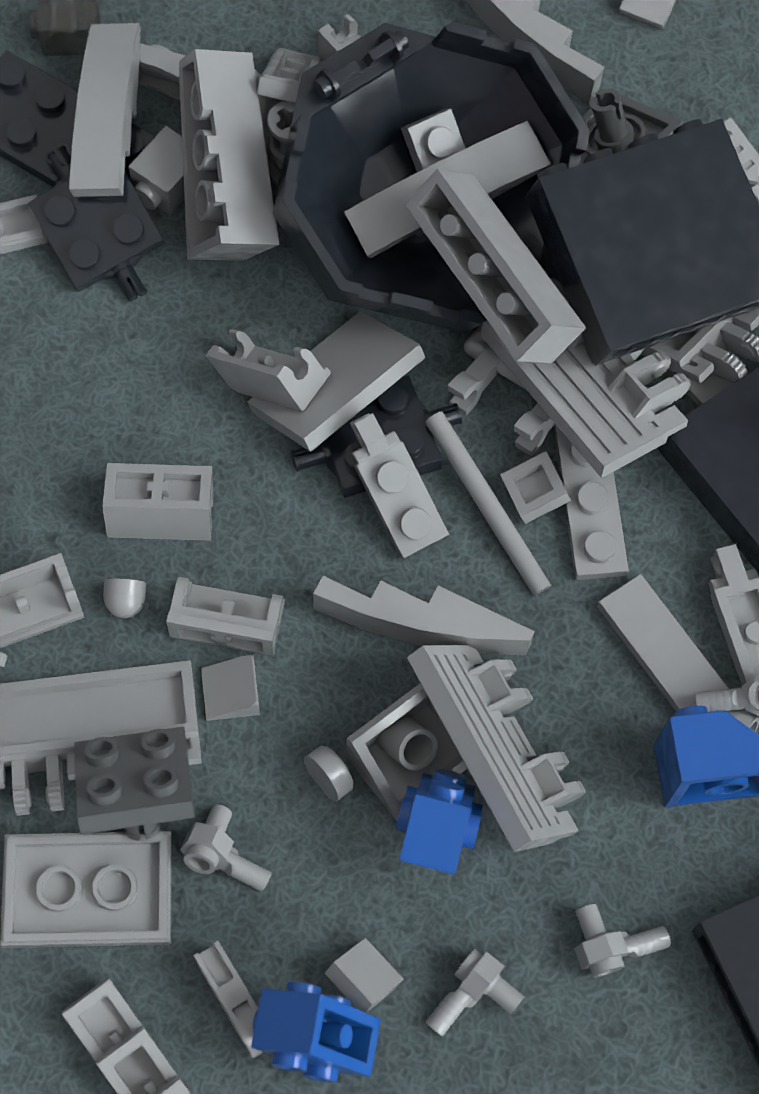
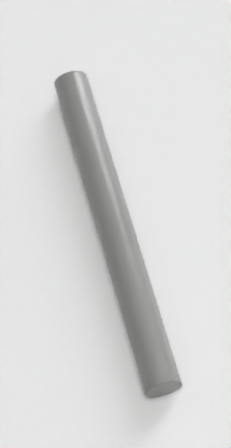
[425,411,551,596]

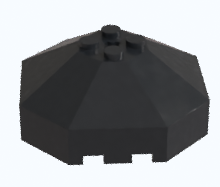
[273,21,590,333]

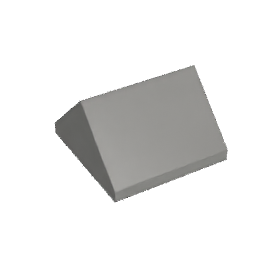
[346,683,467,821]

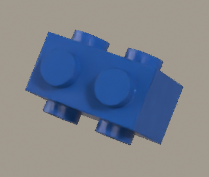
[395,769,483,875]
[251,981,381,1083]

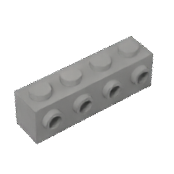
[405,168,586,363]

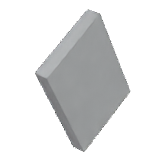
[247,311,425,452]
[0,831,172,948]

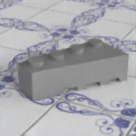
[179,49,279,261]

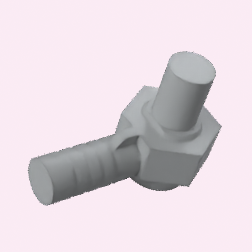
[696,674,759,717]
[180,805,272,892]
[574,904,671,978]
[425,949,525,1036]

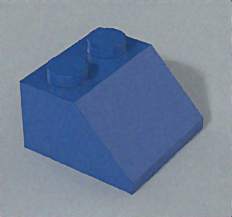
[654,706,759,807]

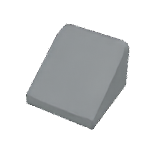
[201,655,260,721]

